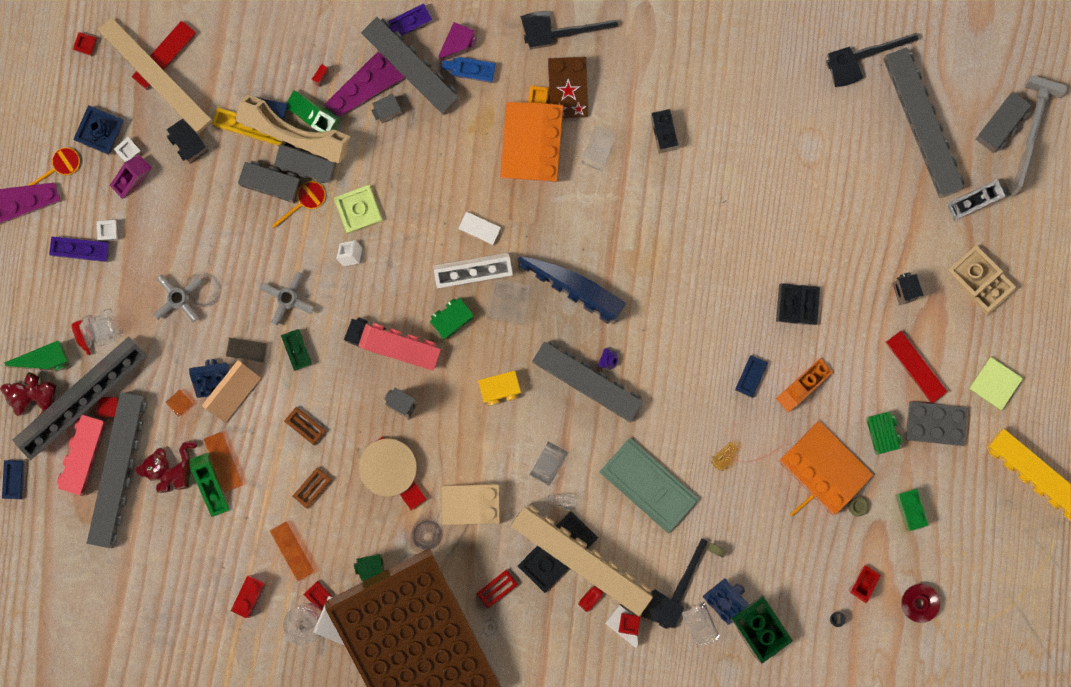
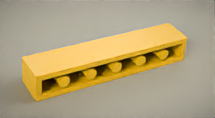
[986,429,1071,522]

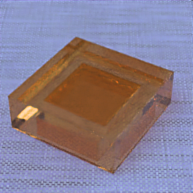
[166,390,193,417]

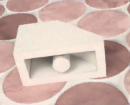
[605,605,638,648]

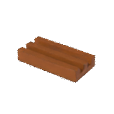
[284,407,326,445]
[292,467,332,509]

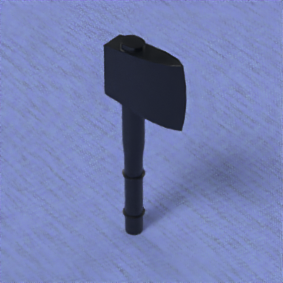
[520,11,618,50]
[826,33,918,87]
[641,538,708,629]

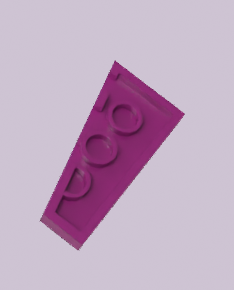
[325,51,405,118]
[0,183,61,224]

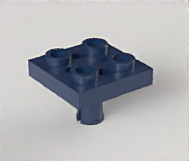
[73,105,124,155]
[189,359,230,398]
[702,578,749,625]

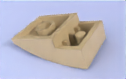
[948,245,1016,316]

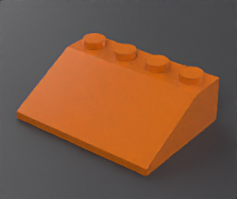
[500,102,563,182]
[778,420,873,516]

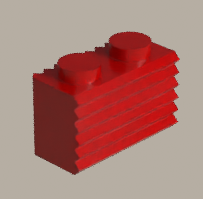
[231,575,266,618]

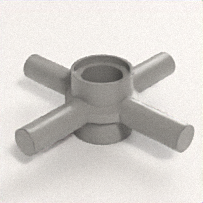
[260,271,314,326]
[153,274,202,323]

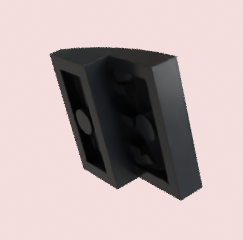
[776,283,820,325]

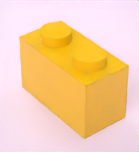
[478,370,521,406]

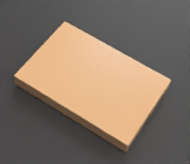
[202,360,261,423]

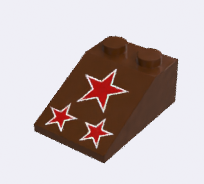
[548,57,588,118]

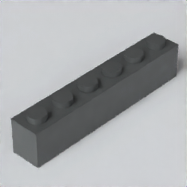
[361,17,459,115]
[532,341,642,422]

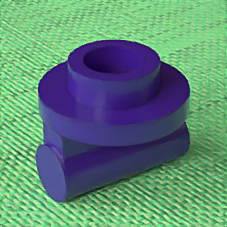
[598,348,619,370]

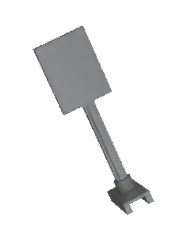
[1011,75,1067,196]

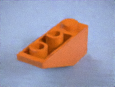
[775,358,833,413]

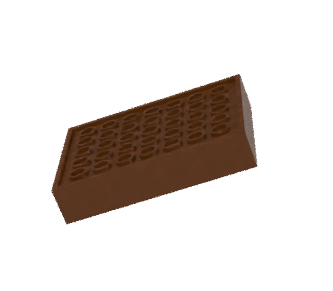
[325,548,501,687]

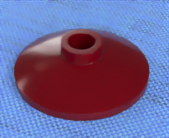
[901,584,940,623]

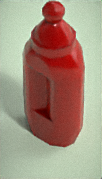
[71,320,91,355]
[578,586,603,612]

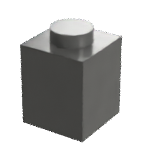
[371,93,402,123]

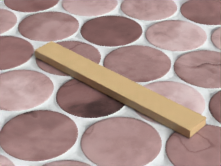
[97,17,212,134]

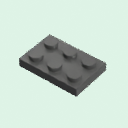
[906,402,968,446]

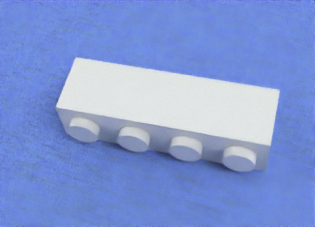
[433,253,513,288]

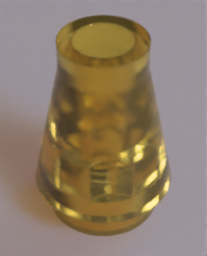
[711,442,738,471]

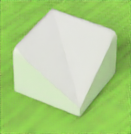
[336,240,362,266]

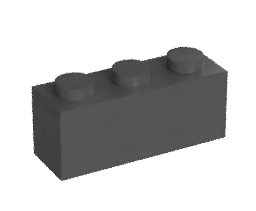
[975,91,1031,153]
[274,141,337,183]
[238,161,301,203]
[384,387,418,420]

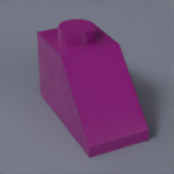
[438,22,477,62]
[110,154,152,199]

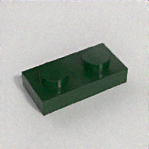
[281,329,313,371]

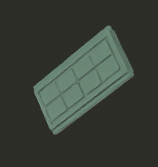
[599,438,699,534]

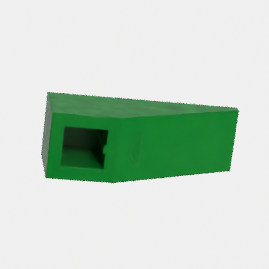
[286,90,342,132]

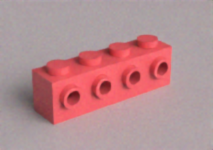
[358,323,441,371]
[57,415,107,496]

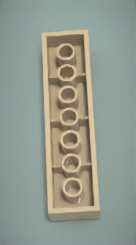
[511,504,652,616]

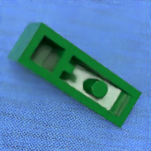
[4,340,70,372]
[190,452,230,517]

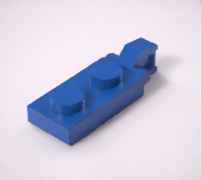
[442,57,496,83]

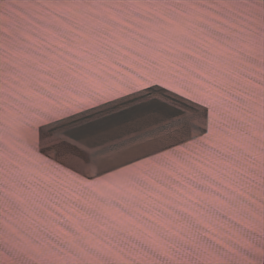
[226,337,267,363]

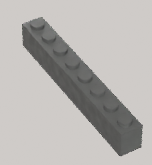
[883,47,965,199]
[13,336,147,461]
[86,392,148,549]

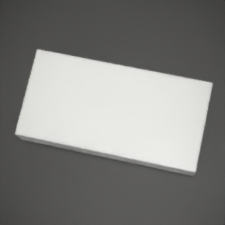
[458,212,501,245]

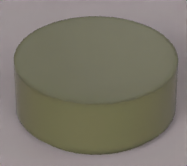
[848,497,868,517]
[707,542,727,558]

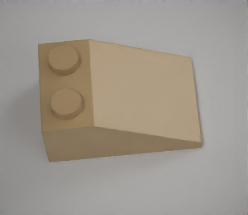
[441,485,500,525]

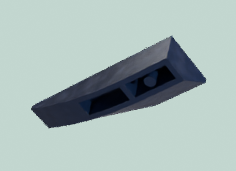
[518,256,626,324]

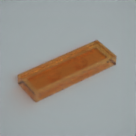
[204,432,243,493]
[270,521,315,581]

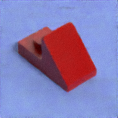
[848,565,881,603]

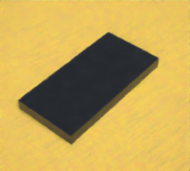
[517,511,599,593]

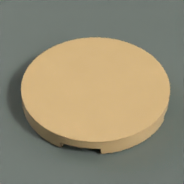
[359,439,417,497]

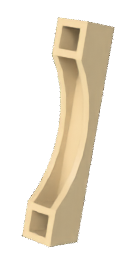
[236,94,351,163]

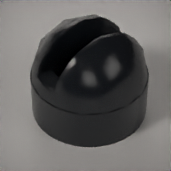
[830,612,846,627]

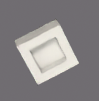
[114,137,141,162]
[96,220,118,241]

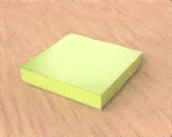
[334,185,383,234]
[969,357,1023,411]

